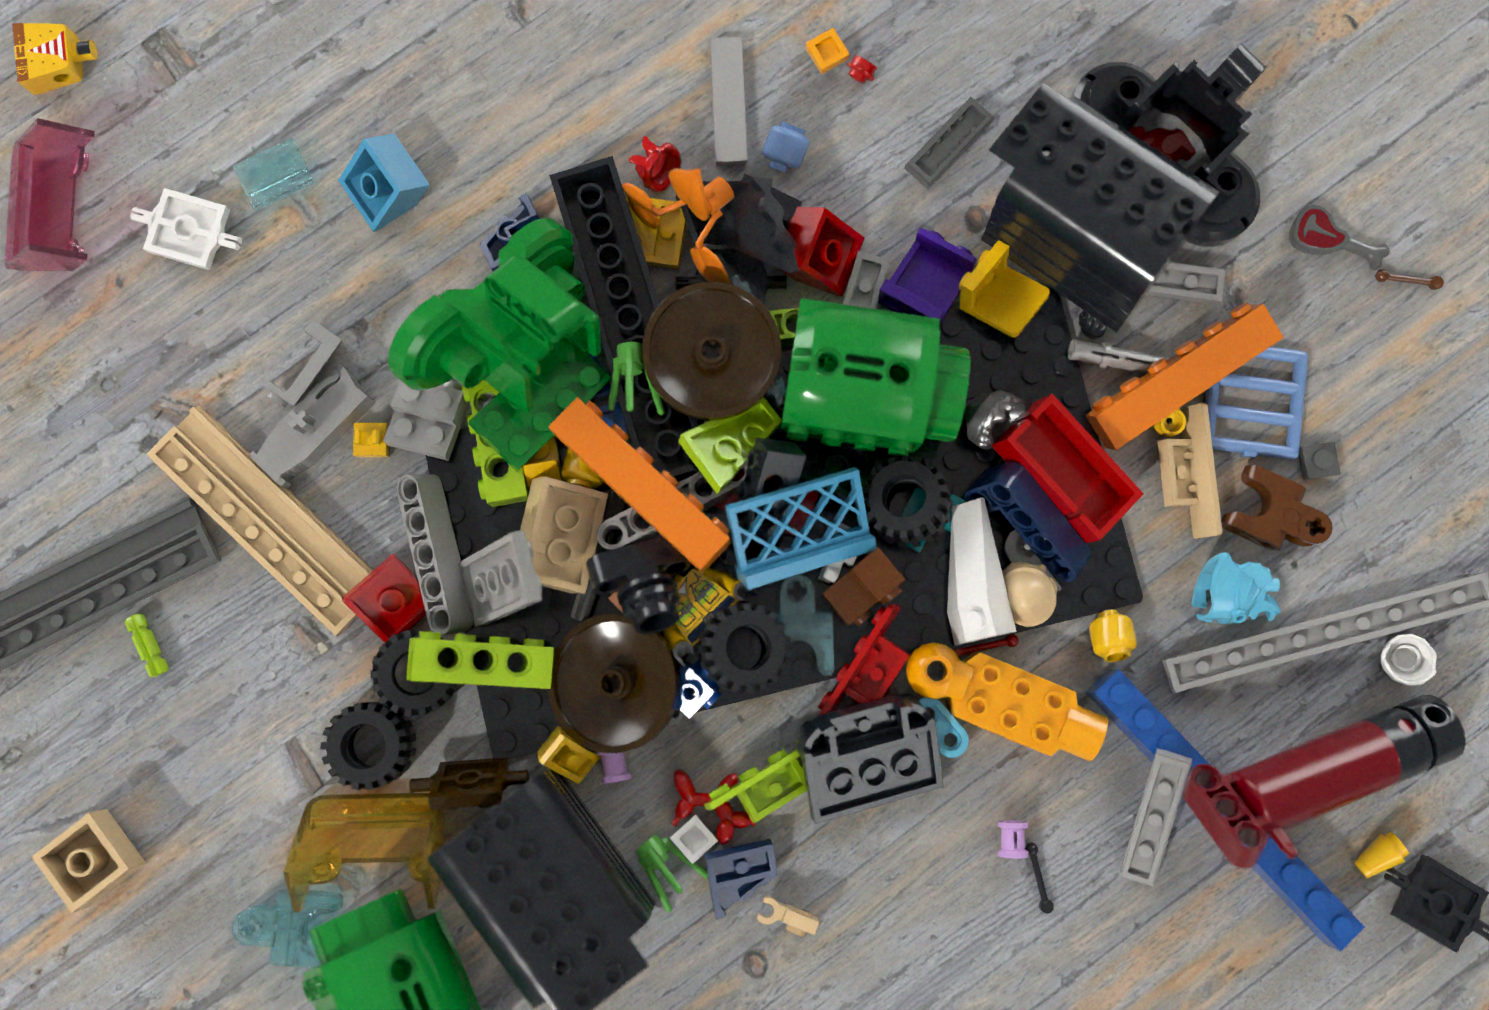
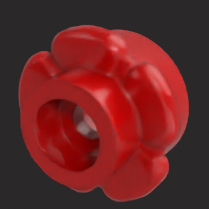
[847,55,877,84]

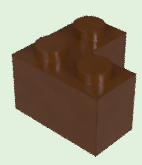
[821,547,905,627]

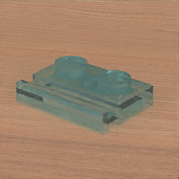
[232,138,315,211]

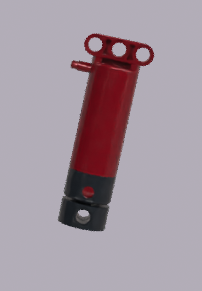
[1183,694,1466,869]

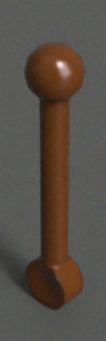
[1375,269,1444,290]

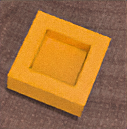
[805,28,850,75]

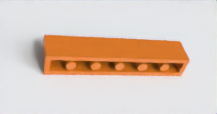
[1085,302,1284,450]
[548,397,731,574]

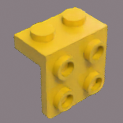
[959,240,1050,337]

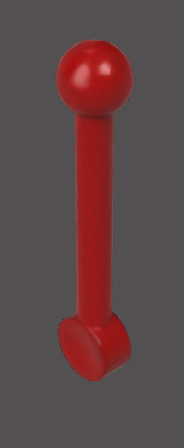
[954,634,1019,656]

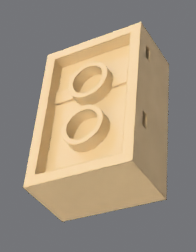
[520,476,608,594]

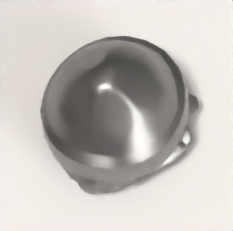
[965,390,1026,449]

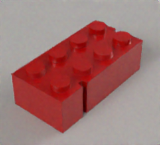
[991,394,1144,543]

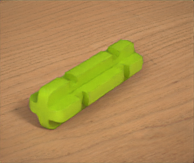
[125,613,169,677]

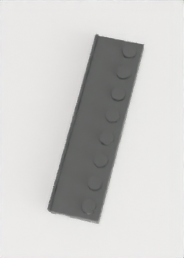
[0,498,221,671]

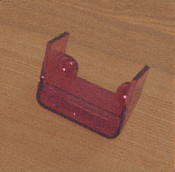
[5,118,95,271]

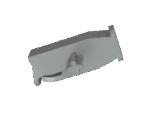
[249,363,376,489]

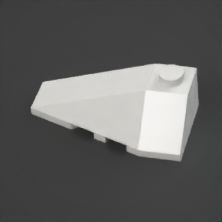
[947,498,1016,646]

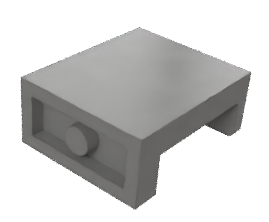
[264,320,342,408]

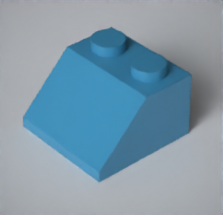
[338,134,430,232]

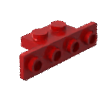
[818,604,911,716]

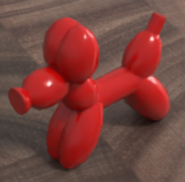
[671,769,755,845]

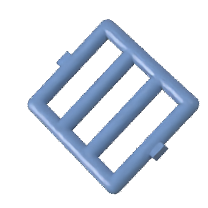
[1204,346,1308,460]

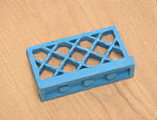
[725,467,877,590]

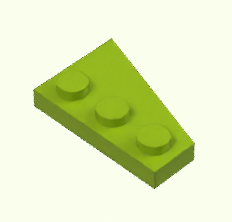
[678,397,782,495]

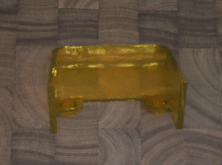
[283,793,444,912]

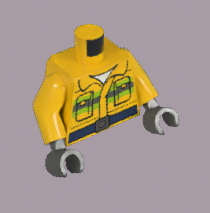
[662,568,759,667]

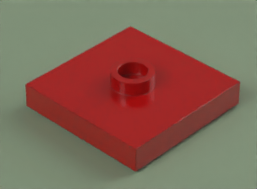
[342,553,426,643]

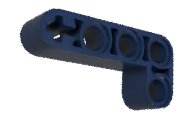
[964,461,1091,582]

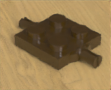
[409,757,529,811]

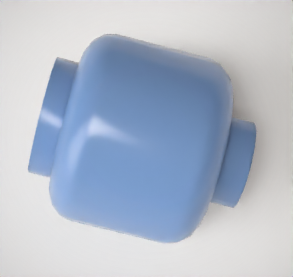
[762,121,810,173]

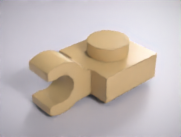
[756,895,820,937]

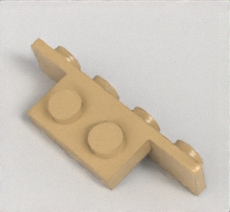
[1157,403,1222,539]

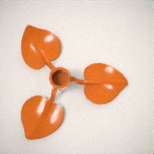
[622,168,734,285]

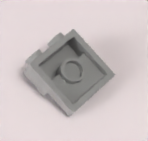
[383,381,470,461]

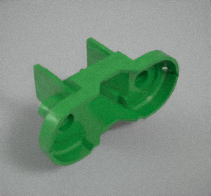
[388,218,601,413]

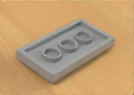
[459,530,542,627]

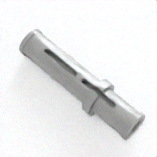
[1068,339,1169,374]

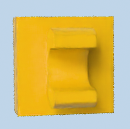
[353,423,389,457]

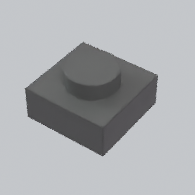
[1299,442,1341,481]

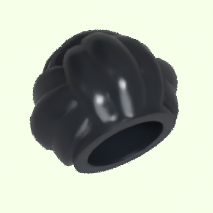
[1078,310,1107,339]

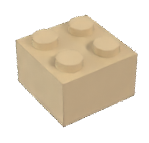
[31,809,146,913]

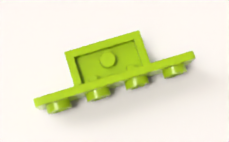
[704,739,807,823]

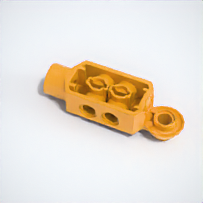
[906,642,1108,761]

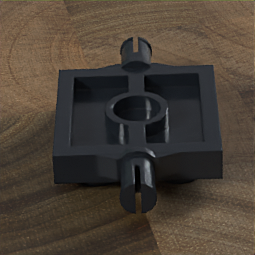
[676,249,787,305]
[1384,855,1489,953]

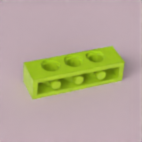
[462,380,529,507]
[406,631,554,689]

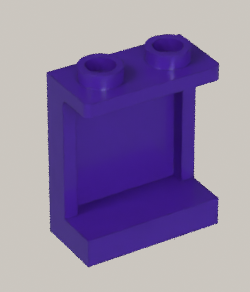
[878,228,977,326]

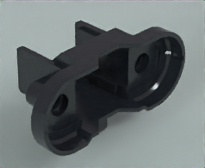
[1070,44,1267,247]

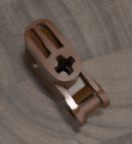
[1221,465,1333,551]

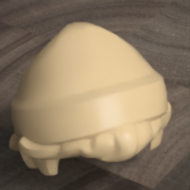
[1002,562,1057,627]

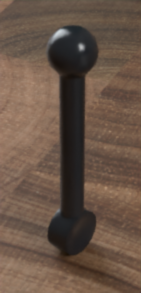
[1025,842,1054,914]

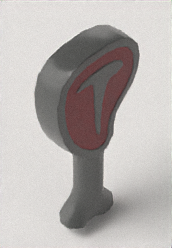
[1289,205,1390,270]

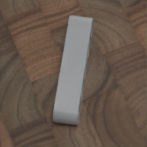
[597,463,747,551]
[397,474,474,635]

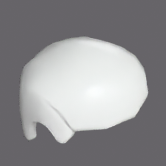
[1381,634,1437,686]

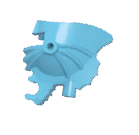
[1191,552,1281,624]

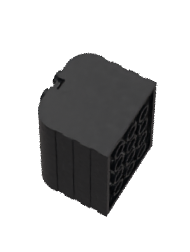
[981,83,1220,333]
[426,769,656,1010]

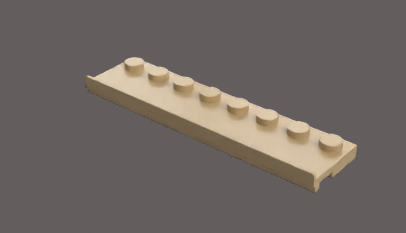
[146,405,373,636]

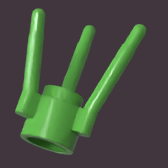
[608,342,664,415]
[635,833,708,913]

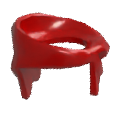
[629,136,681,192]

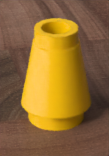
[1353,831,1410,879]

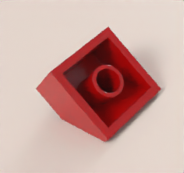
[776,207,865,297]

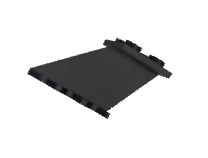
[675,176,799,274]

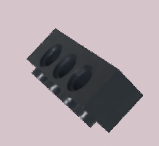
[720,437,806,577]

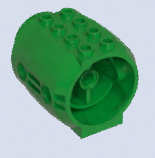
[780,298,970,456]
[302,889,481,1010]

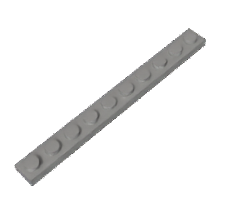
[1162,572,1489,693]

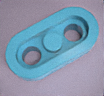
[918,697,969,758]

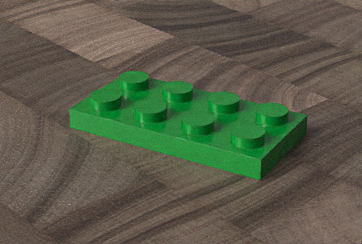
[468,337,612,472]

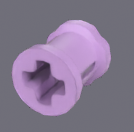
[596,751,632,784]
[997,820,1029,859]

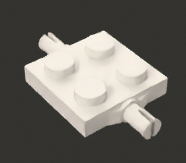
[130,188,242,270]

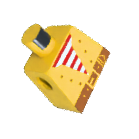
[12,23,98,95]

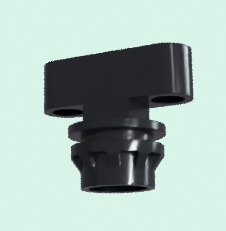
[586,536,691,634]

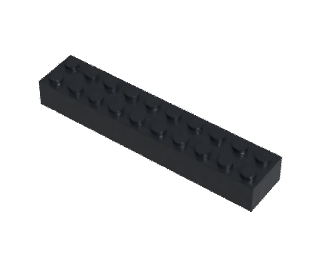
[549,156,700,483]

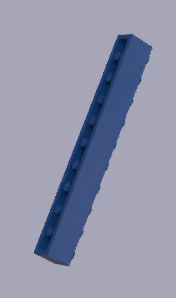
[1085,669,1365,952]

